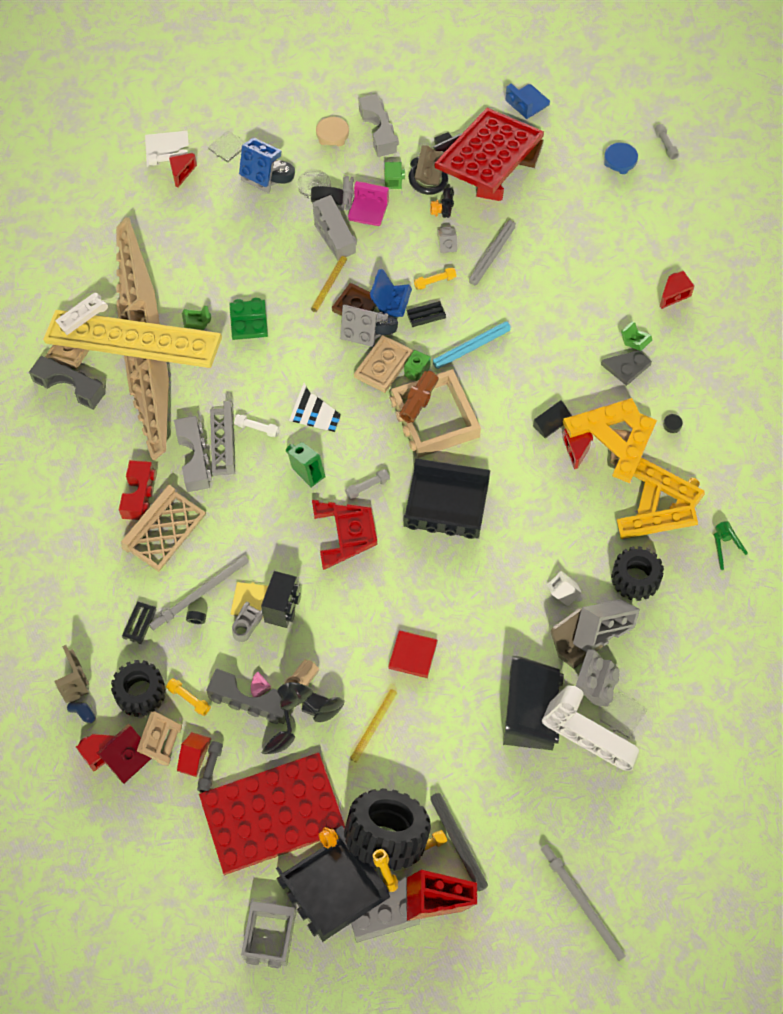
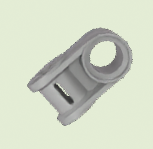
[232,602,263,642]

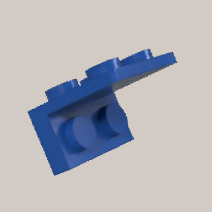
[239,137,282,187]

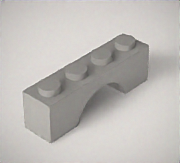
[358,94,399,157]
[174,416,212,492]

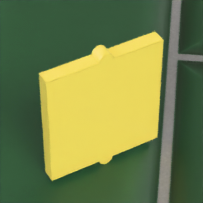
[231,582,268,619]

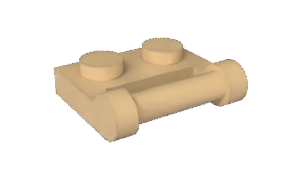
[137,711,182,766]

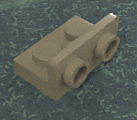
[415,145,444,185]

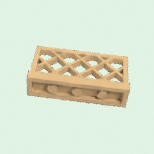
[121,485,206,572]

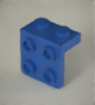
[505,83,550,120]
[370,269,412,317]

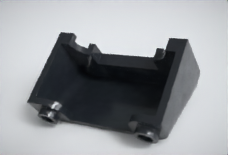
[503,656,564,751]

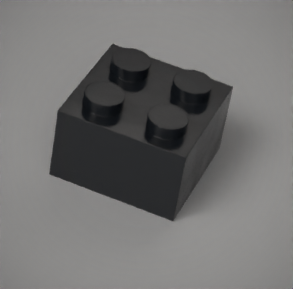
[261,571,301,628]

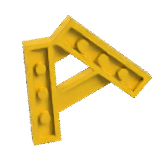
[563,398,657,483]
[617,457,705,539]

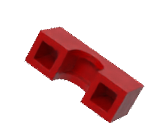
[119,460,156,520]

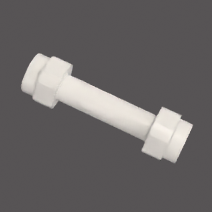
[147,149,188,166]
[234,414,280,437]

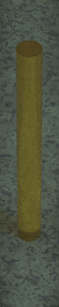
[311,256,347,312]
[350,689,397,763]

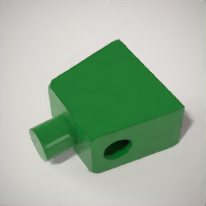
[286,442,326,488]

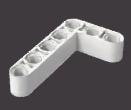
[542,686,639,771]

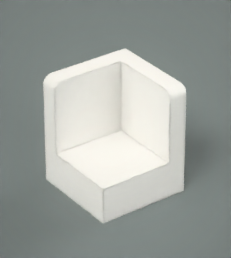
[547,571,582,606]

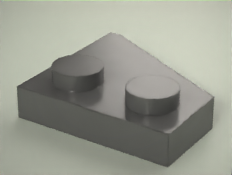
[601,350,652,386]

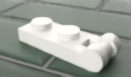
[55,293,108,335]

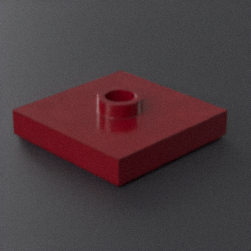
[97,724,152,784]

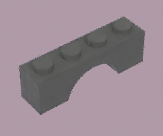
[29,356,105,410]
[206,669,290,724]

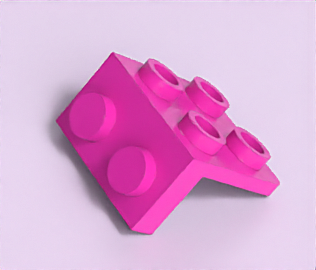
[348,181,389,226]

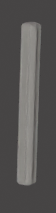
[469,220,516,286]

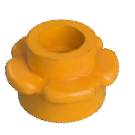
[430,199,442,217]
[319,827,338,848]

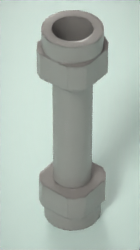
[655,124,679,160]
[345,469,390,499]

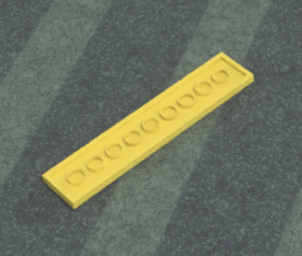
[43,310,222,368]

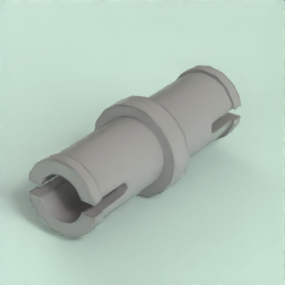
[341,176,354,210]

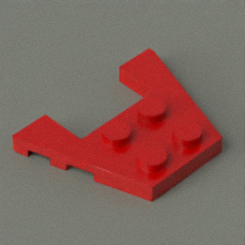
[312,500,378,570]

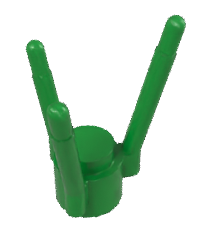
[713,521,748,570]

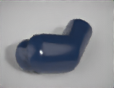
[67,702,96,723]

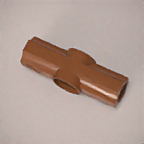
[399,371,439,423]

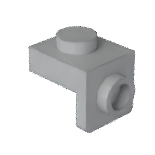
[438,227,457,253]

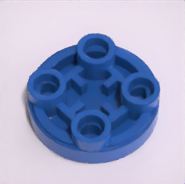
[604,143,638,174]

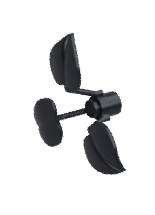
[261,682,345,754]

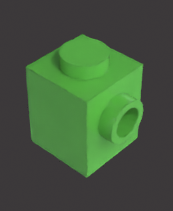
[385,162,405,189]
[404,350,431,381]

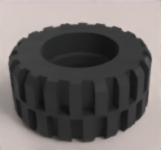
[344,788,431,871]

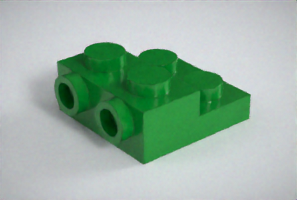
[229,298,268,340]

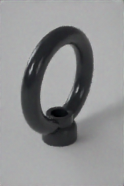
[408,156,448,195]

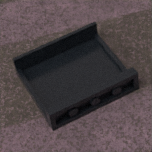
[403,458,491,539]
[276,826,390,942]

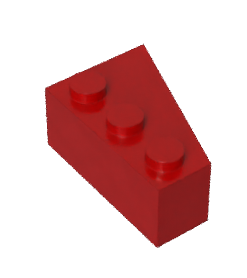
[407,869,477,921]

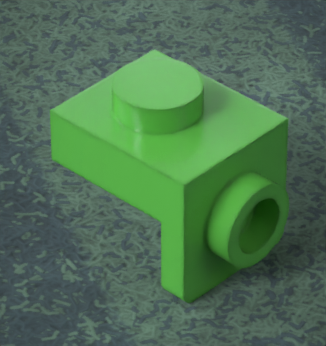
[182,306,211,330]
[621,322,653,351]

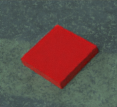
[388,630,438,679]

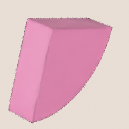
[251,672,271,697]

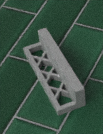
[210,401,235,476]

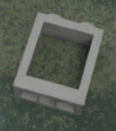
[241,901,296,969]

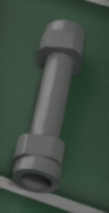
[197,741,223,793]

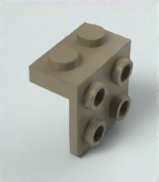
[551,608,604,669]
[54,645,89,703]

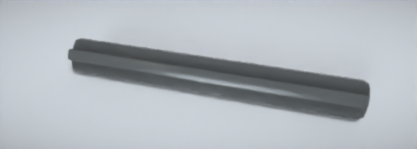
[430,793,488,891]

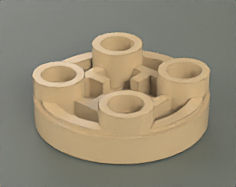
[316,117,349,146]

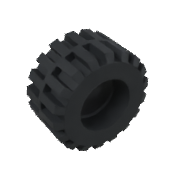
[611,546,664,601]
[111,660,166,717]

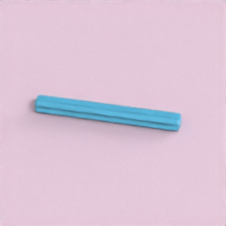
[433,321,511,369]

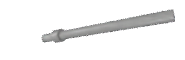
[149,556,249,631]
[541,844,626,961]

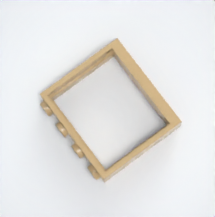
[389,369,481,458]

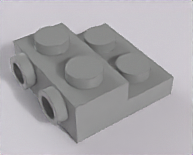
[576,650,620,707]

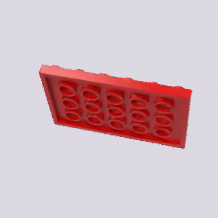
[434,108,544,194]
[199,752,345,875]

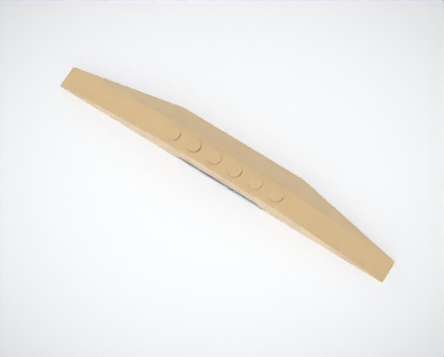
[116,217,169,460]

